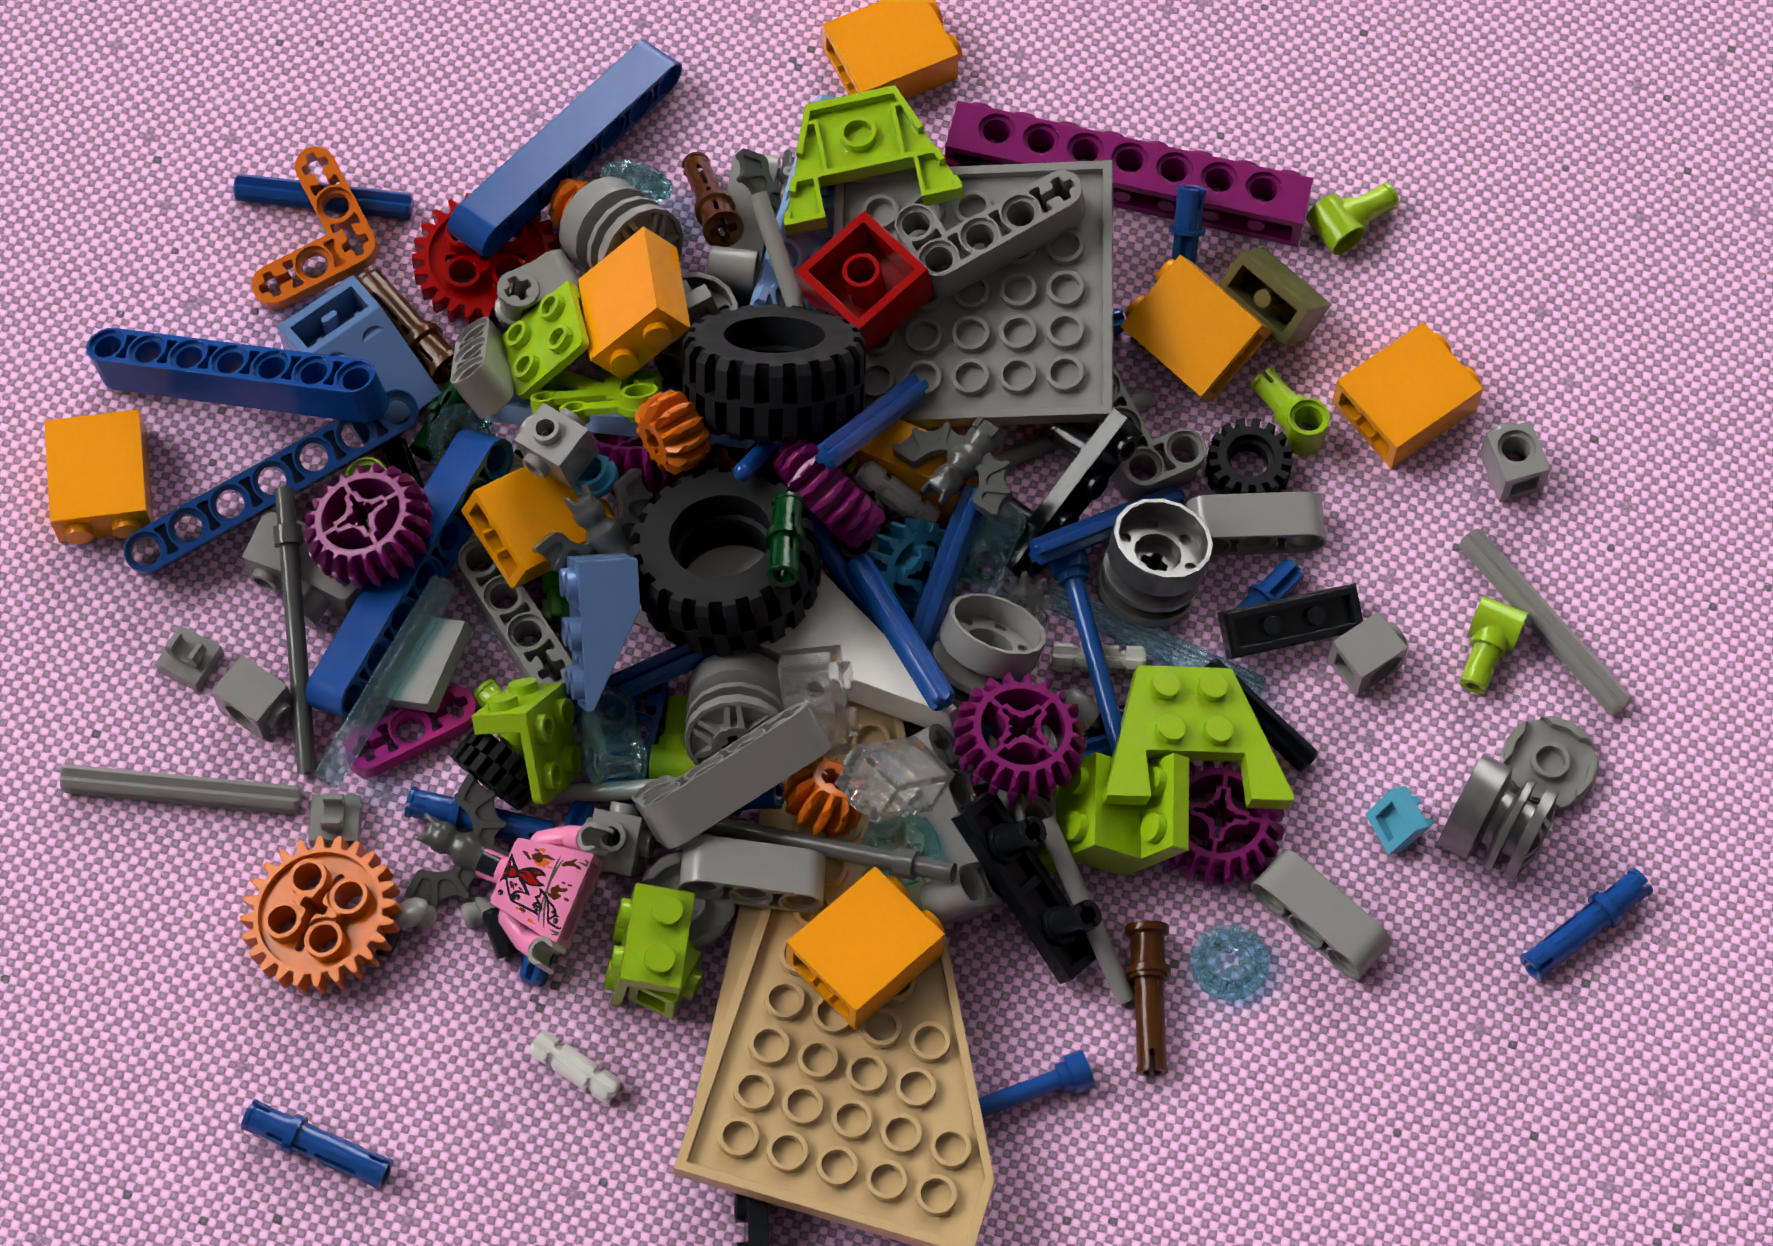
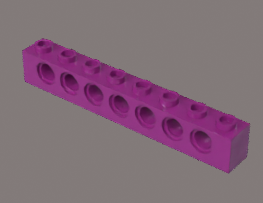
[945,101,1314,247]

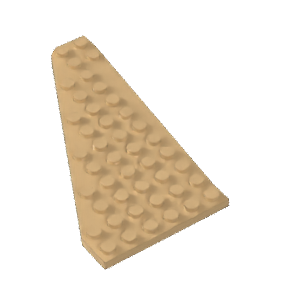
[673,679,995,1246]

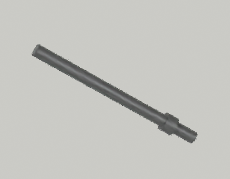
[273,487,317,774]
[702,818,957,883]

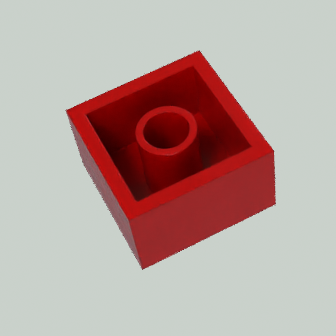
[795,210,934,354]

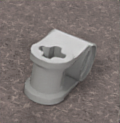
[494,249,580,328]

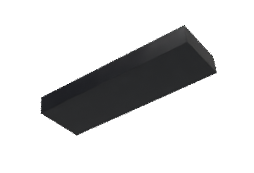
[1217,583,1363,659]

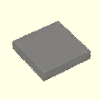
[371,616,473,713]

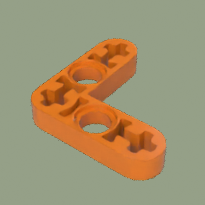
[251,146,379,311]

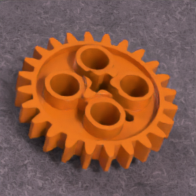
[240,835,403,994]

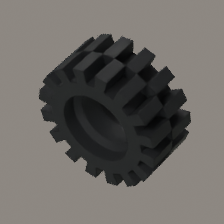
[1205,418,1293,494]
[451,727,532,811]

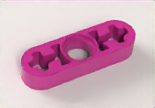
[344,685,477,778]

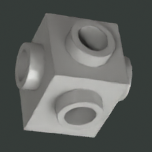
[514,403,600,488]
[585,801,657,877]

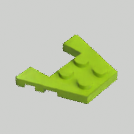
[783,85,965,236]
[1102,665,1294,809]

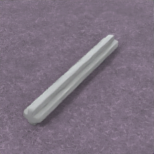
[1459,528,1632,716]
[60,764,302,815]

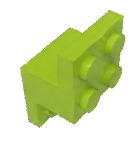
[1033,752,1189,877]

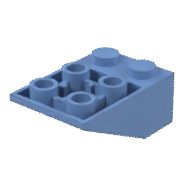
[277,275,441,445]
[559,553,640,712]

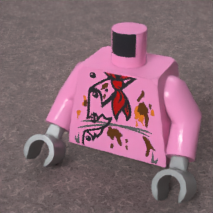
[475,822,614,974]

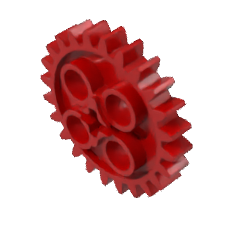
[412,193,560,328]

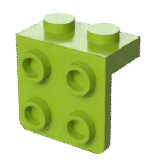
[501,280,589,400]
[472,677,583,805]
[604,883,695,1006]

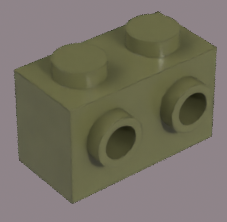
[1219,247,1332,346]

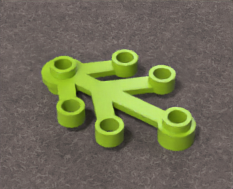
[530,364,663,425]

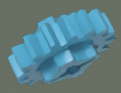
[867,517,958,622]

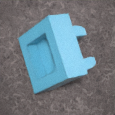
[1365,786,1434,855]

